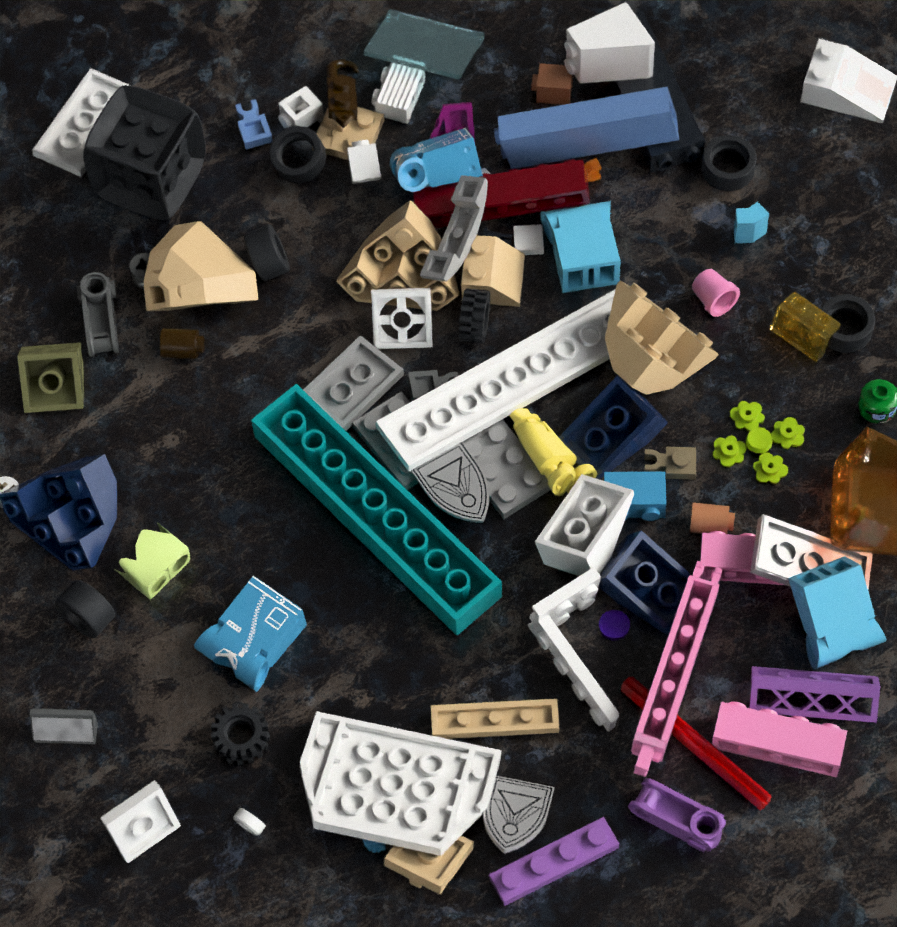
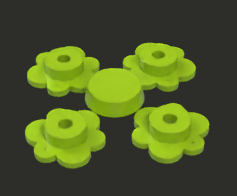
[713,401,805,484]

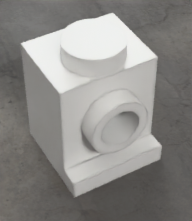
[278,86,324,129]

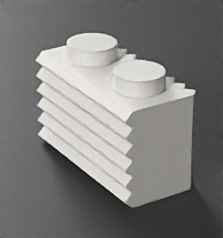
[372,58,425,124]

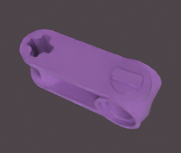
[628,778,726,852]

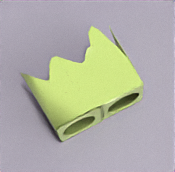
[114,523,191,600]

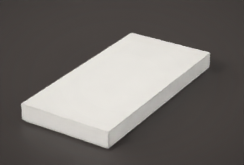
[32,68,130,177]

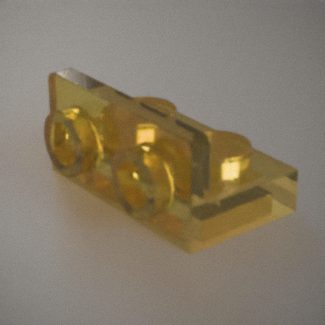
[770,292,841,362]

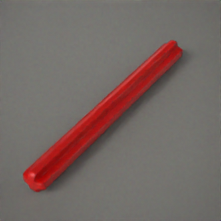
[621,676,771,810]

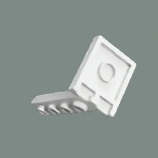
[528,567,619,731]

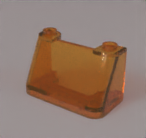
[830,427,897,556]

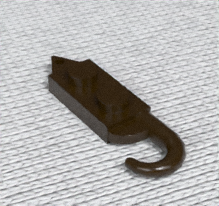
[326,59,359,128]

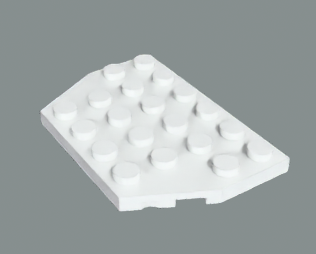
[300,711,502,856]

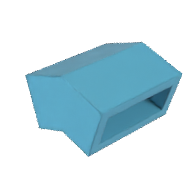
[734,202,769,243]

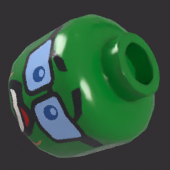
[858,379,897,424]

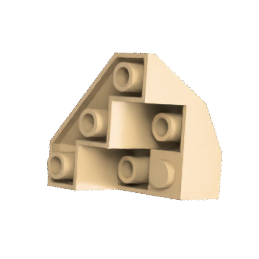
[336,200,459,311]
[143,221,258,311]
[605,280,719,395]

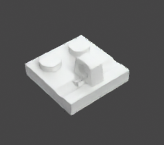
[101,780,181,863]

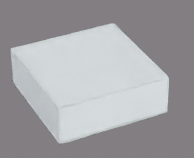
[513,225,544,255]

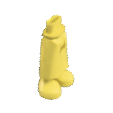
[509,408,597,496]

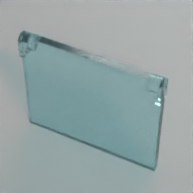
[364,9,484,80]

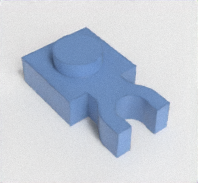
[235,99,273,149]

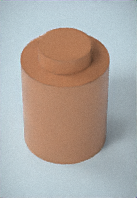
[690,502,735,534]

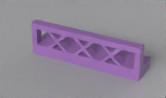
[749,666,880,723]

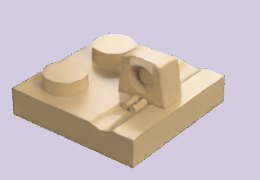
[312,107,384,160]
[384,836,474,894]

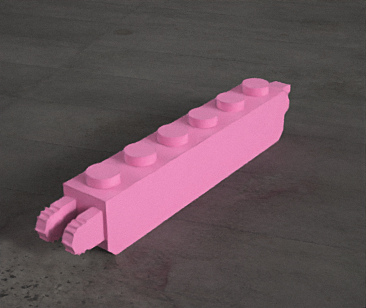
[631,561,723,777]

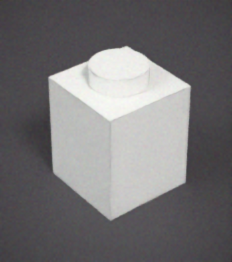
[347,140,381,184]

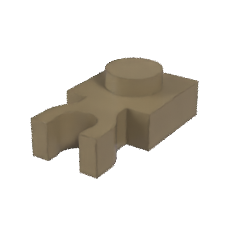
[644,447,696,480]

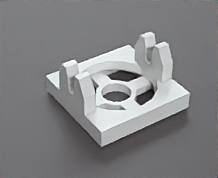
[371,288,433,349]

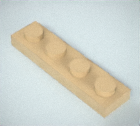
[431,699,559,739]

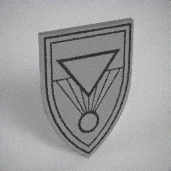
[411,442,489,523]
[483,776,554,854]

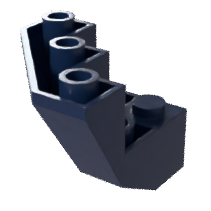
[0,454,117,570]

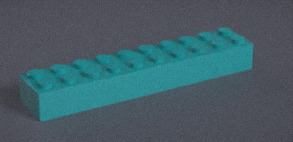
[251,384,502,636]

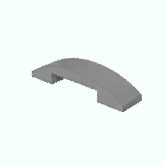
[420,175,488,282]

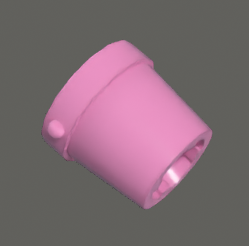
[692,269,740,317]

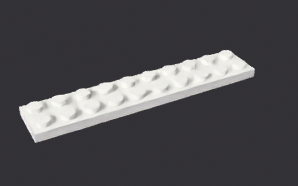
[376,290,615,472]

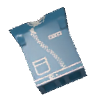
[389,128,483,192]
[194,576,307,692]

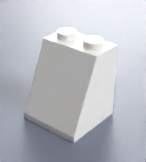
[564,2,655,83]

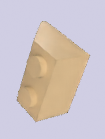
[461,235,525,307]

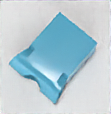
[540,201,620,293]
[788,556,887,669]

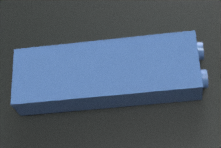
[494,87,679,169]

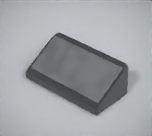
[30,708,98,744]

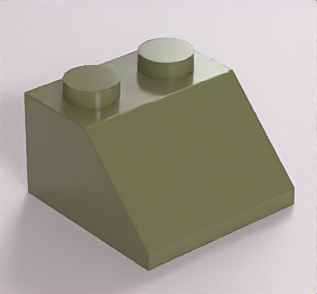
[17,343,84,413]

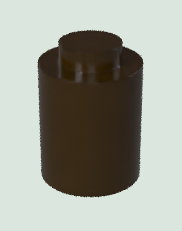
[160,328,205,359]

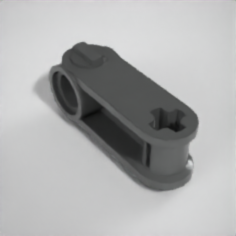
[77,272,119,357]

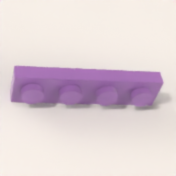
[489,817,619,906]

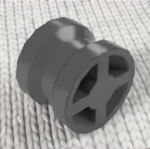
[129,253,150,289]

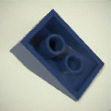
[559,375,668,479]
[598,530,691,636]

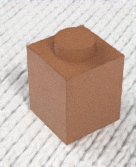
[532,63,573,105]

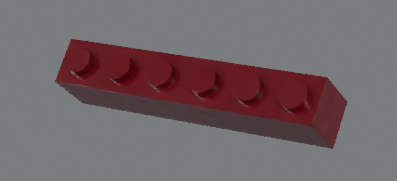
[413,160,590,228]

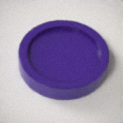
[599,610,630,641]

